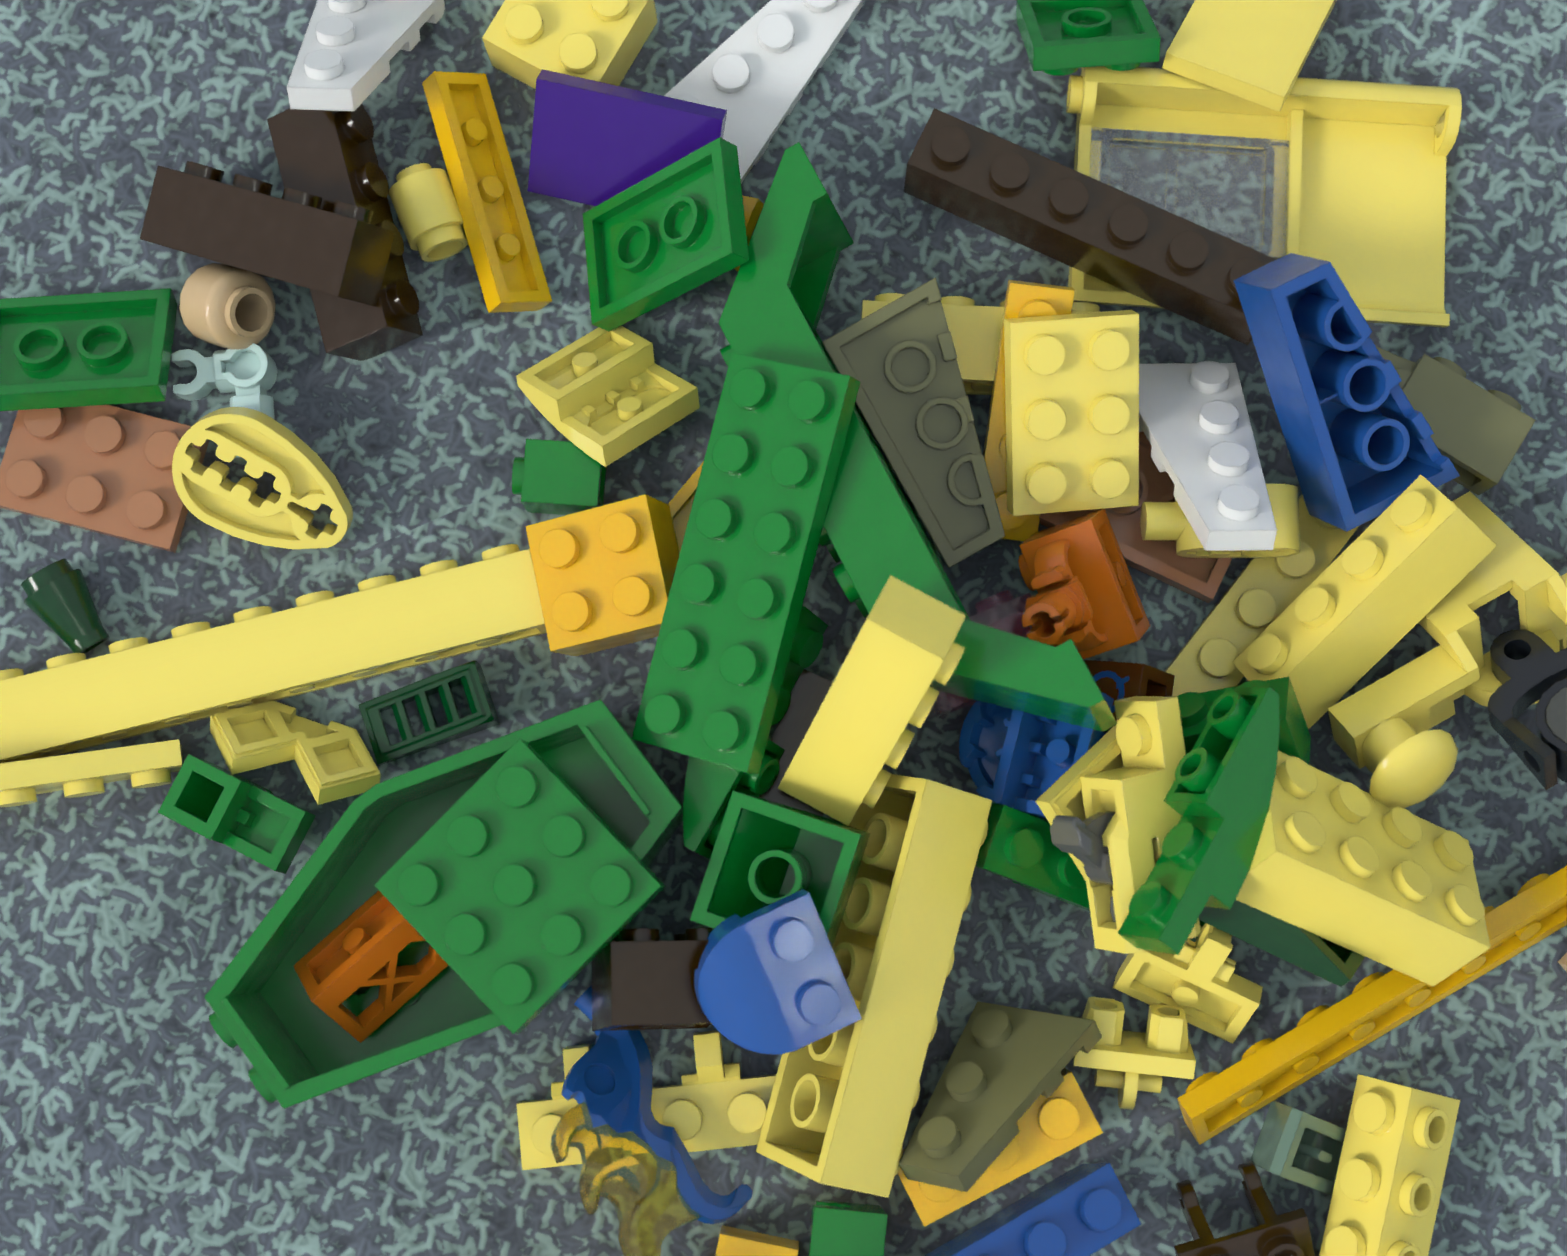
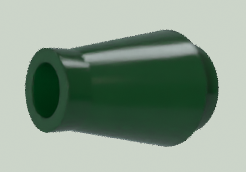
[21,559,110,653]

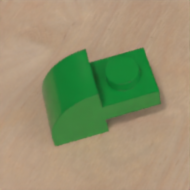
[158,754,316,874]

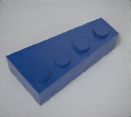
[1233,253,1460,532]

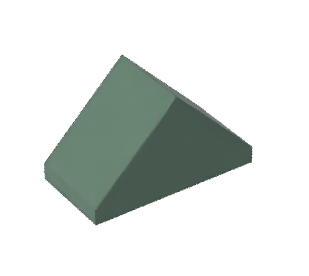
[1250,1101,1346,1195]

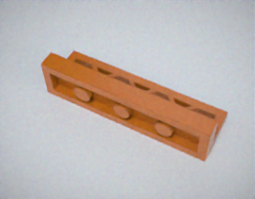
[293,890,448,1043]

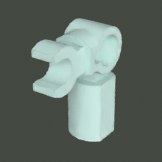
[171,343,278,465]

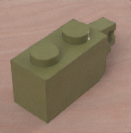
[1377,347,1536,495]

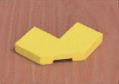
[210,700,381,805]

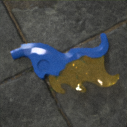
[551,985,752,1256]

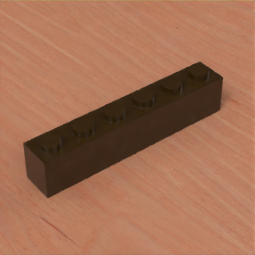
[904,108,1277,345]

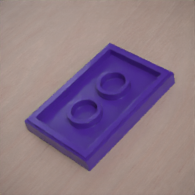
[527,69,727,206]

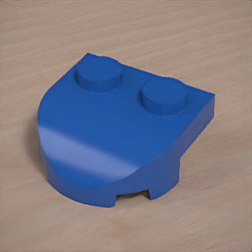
[959,692,1114,819]
[694,889,862,1055]

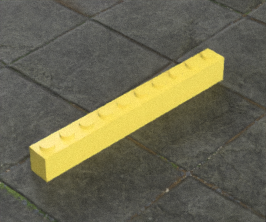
[0,544,546,763]

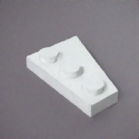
[287,0,445,111]

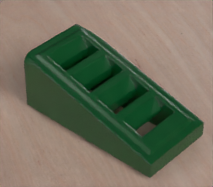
[359,660,500,765]

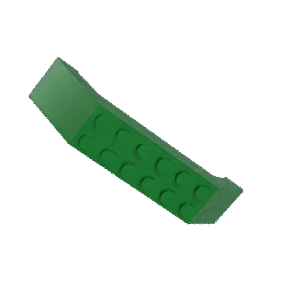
[719,142,1117,732]

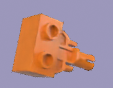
[1018,509,1150,659]

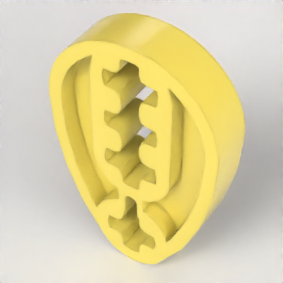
[172,407,353,550]

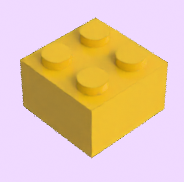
[525,494,679,656]

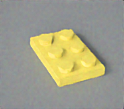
[1004,310,1139,516]

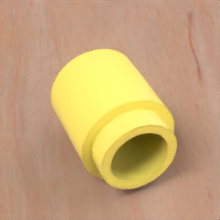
[389,163,468,262]

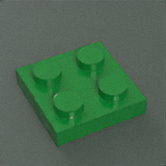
[1016,0,1161,76]

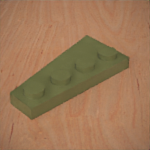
[822,277,1005,568]

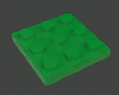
[374,739,666,1034]

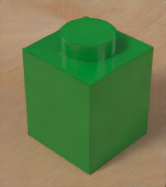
[512,439,607,515]

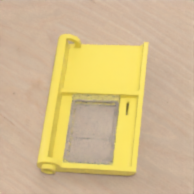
[1066,66,1462,328]

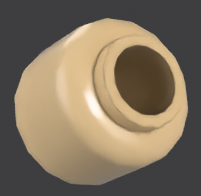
[179,263,276,349]

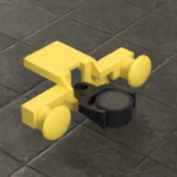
[1328,491,1567,808]

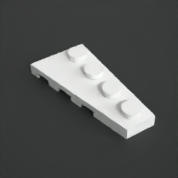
[664,0,863,183]
[1139,361,1277,551]

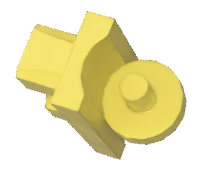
[1073,997,1196,1110]

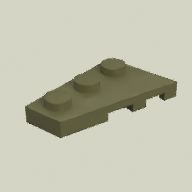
[899,1001,1102,1192]

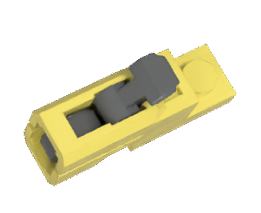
[1050,696,1201,954]

